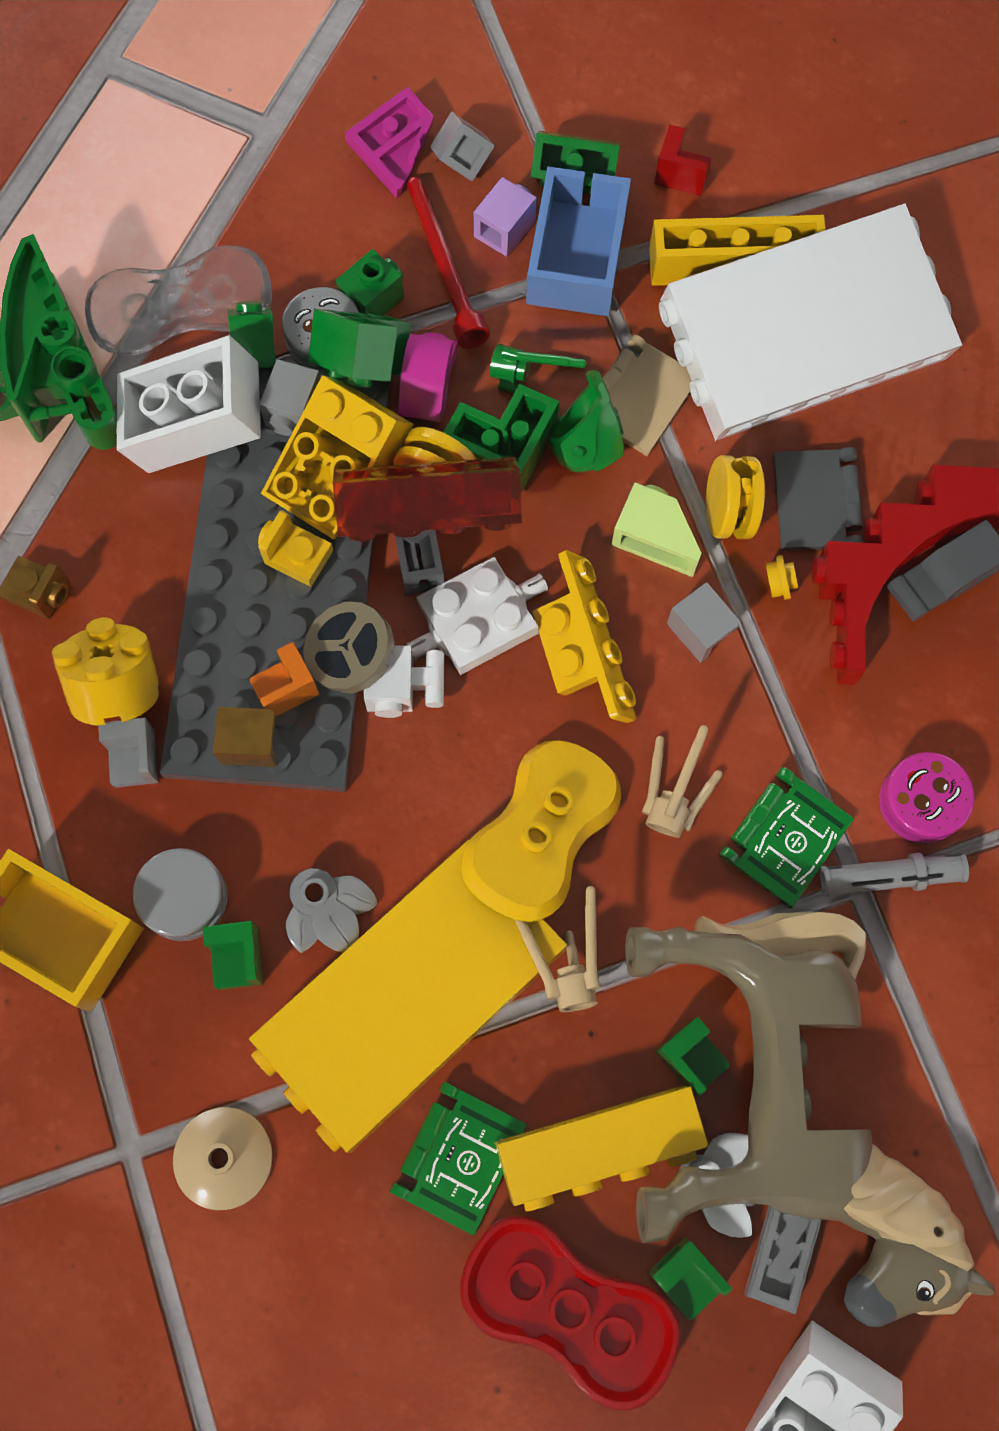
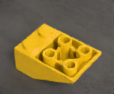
[260,375,414,539]

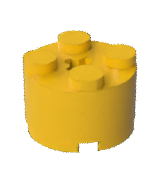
[52,617,159,725]

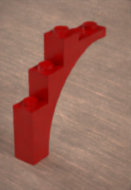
[812,465,999,685]

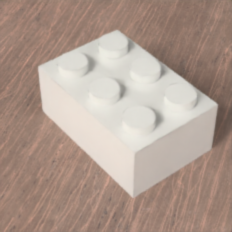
[117,335,261,473]

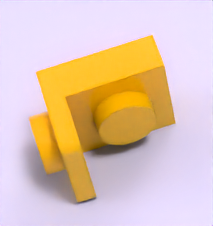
[258,510,333,587]

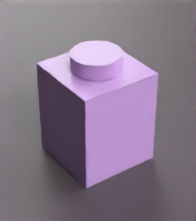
[473,177,537,257]

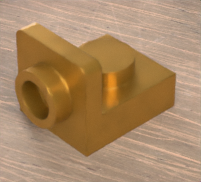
[0,556,70,619]

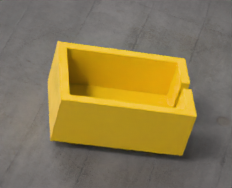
[0,849,144,1012]

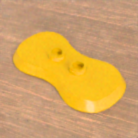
[461,740,621,922]

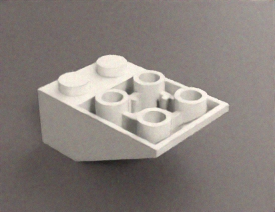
[745,1321,903,1431]

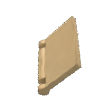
[603,335,692,457]

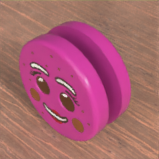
[879,752,975,844]

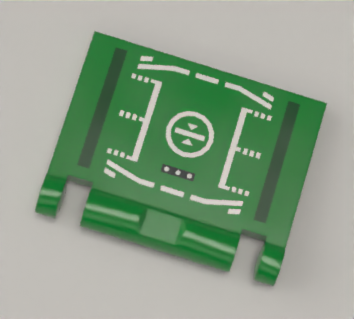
[719,767,854,908]
[389,1081,527,1236]

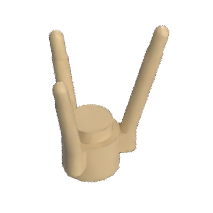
[642,725,723,838]
[515,886,601,1012]

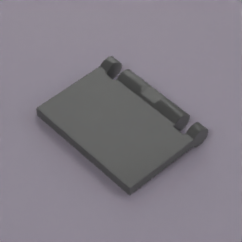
[773,447,865,551]

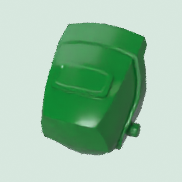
[548,370,624,472]

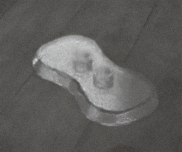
[85,245,272,355]

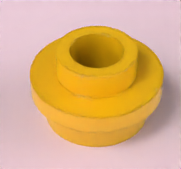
[766,555,798,600]

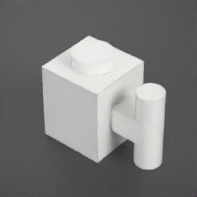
[364,646,444,718]

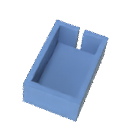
[526,166,631,316]

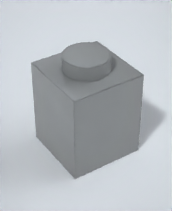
[259,359,321,436]

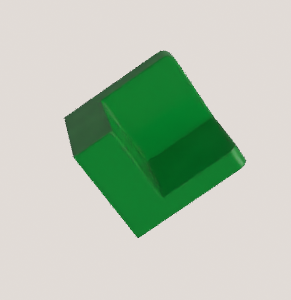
[203,921,263,990]
[655,1016,729,1097]
[647,1237,732,1320]

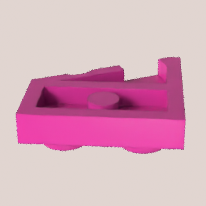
[345,87,434,198]

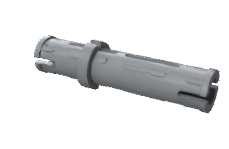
[820,852,969,897]

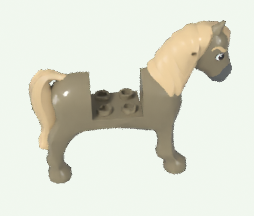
[625,911,995,1327]

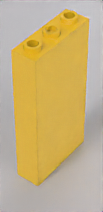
[249,840,567,1153]

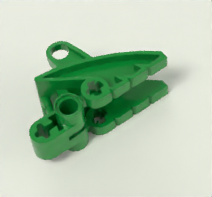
[0,234,117,450]

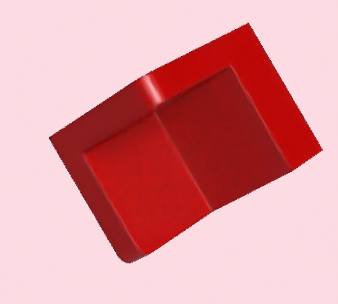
[654,124,712,196]

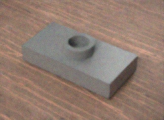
[744,1206,821,1314]

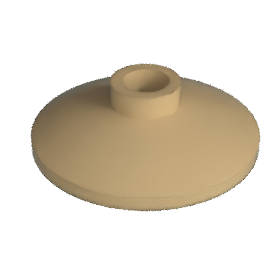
[173,1107,273,1210]

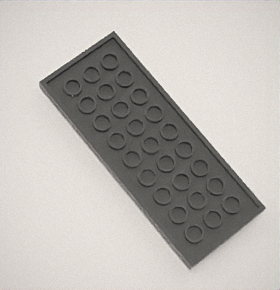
[160,367,392,792]

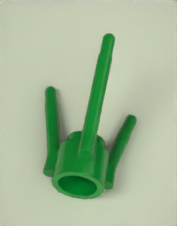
[490,344,587,394]

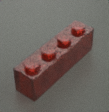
[333,457,522,541]

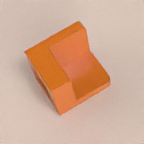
[250,642,319,717]

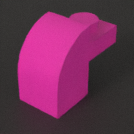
[398,333,458,422]

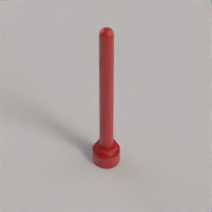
[407,177,490,349]

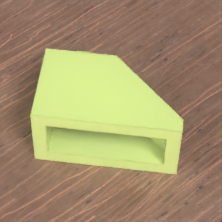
[611,482,702,577]

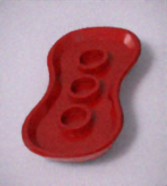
[460,1216,681,1410]

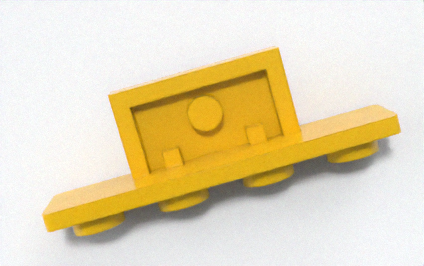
[532,550,636,723]

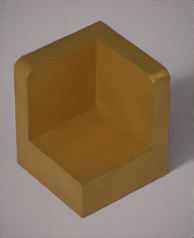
[213,707,277,767]

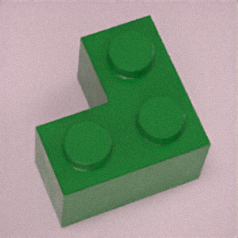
[308,308,411,387]
[443,384,560,497]

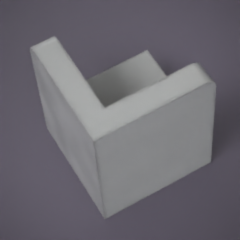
[430,111,495,181]
[667,582,740,663]
[98,718,158,788]

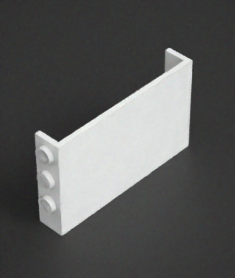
[659,204,962,441]

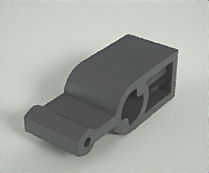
[393,469,444,596]
[887,520,999,622]

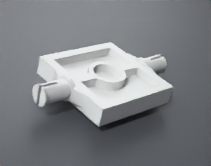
[406,557,548,675]

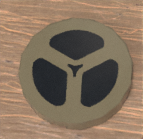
[303,602,395,694]

